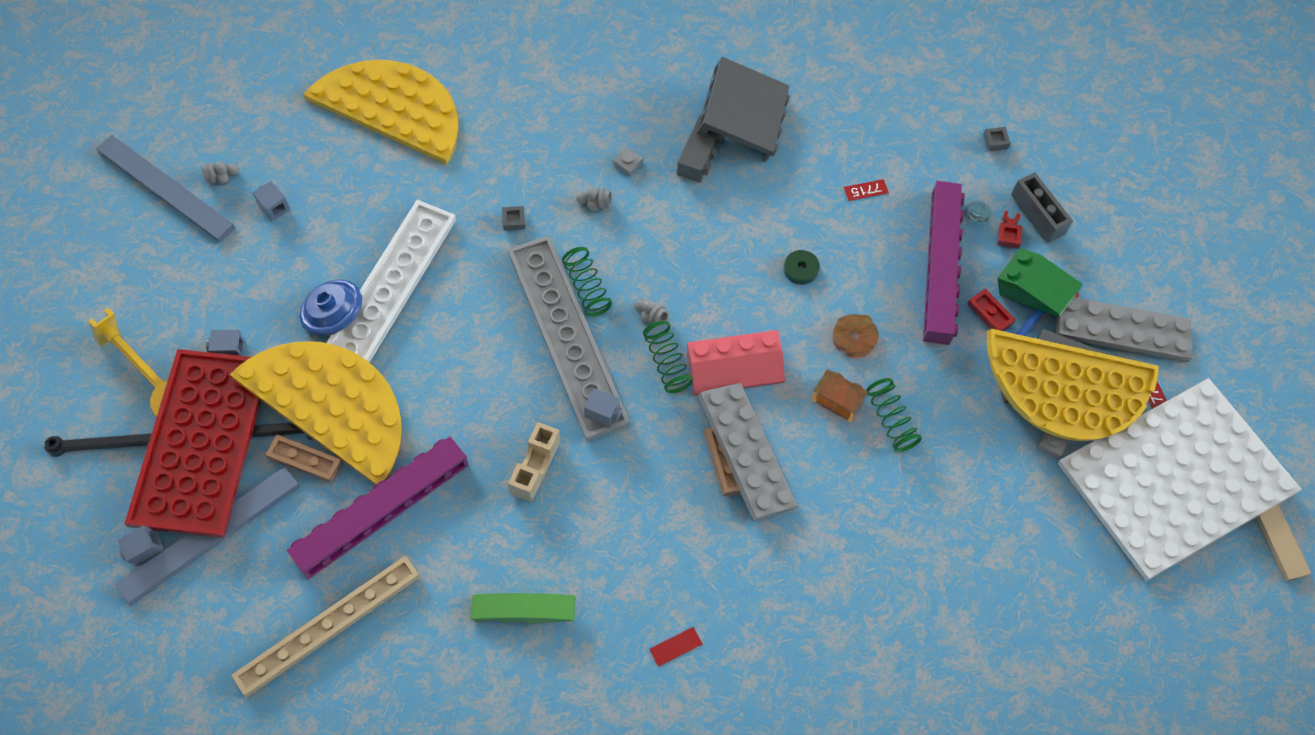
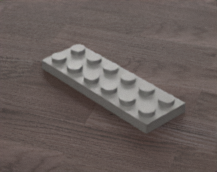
[1056,297,1192,362]
[698,383,798,521]

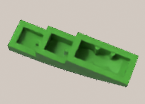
[470,593,576,624]

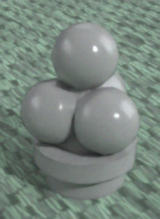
[202,161,239,184]
[576,188,612,212]
[634,299,669,326]

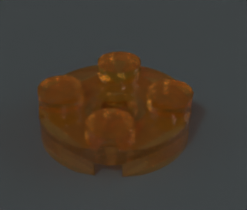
[832,314,879,358]

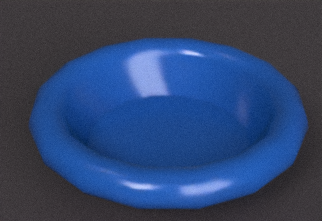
[299,279,363,336]

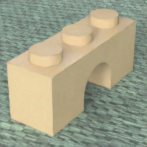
[508,422,561,503]

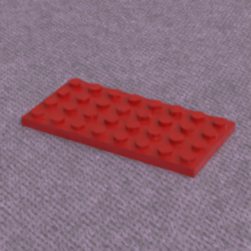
[124,349,261,538]

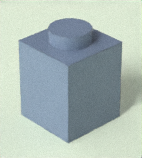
[252,181,290,221]
[206,330,245,356]
[584,388,622,428]
[118,525,164,565]

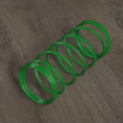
[562,247,612,317]
[643,321,693,393]
[865,378,922,452]

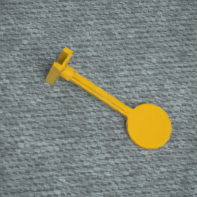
[88,308,168,417]

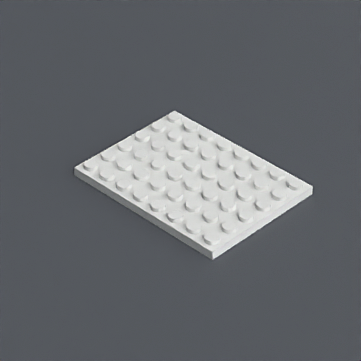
[1058,378,1302,581]

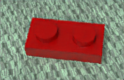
[967,288,1016,331]

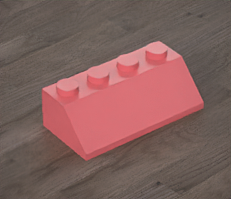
[686,330,785,396]

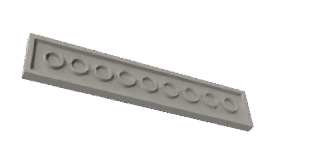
[508,235,630,442]

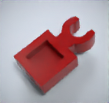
[997,211,1022,249]

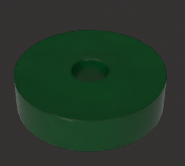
[784,250,820,285]

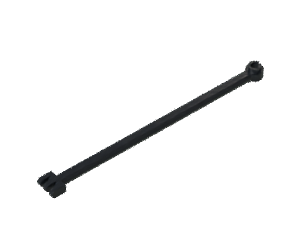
[44,423,313,457]

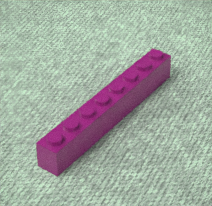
[923,181,965,345]
[287,436,469,580]

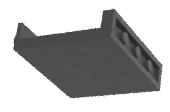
[696,56,790,162]

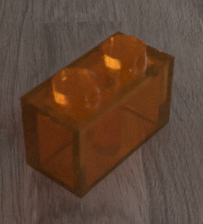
[811,369,868,422]

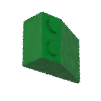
[997,248,1083,317]

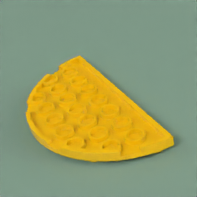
[303,60,459,165]
[987,329,1159,441]
[230,341,402,485]

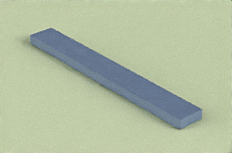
[96,135,235,242]
[115,467,300,606]

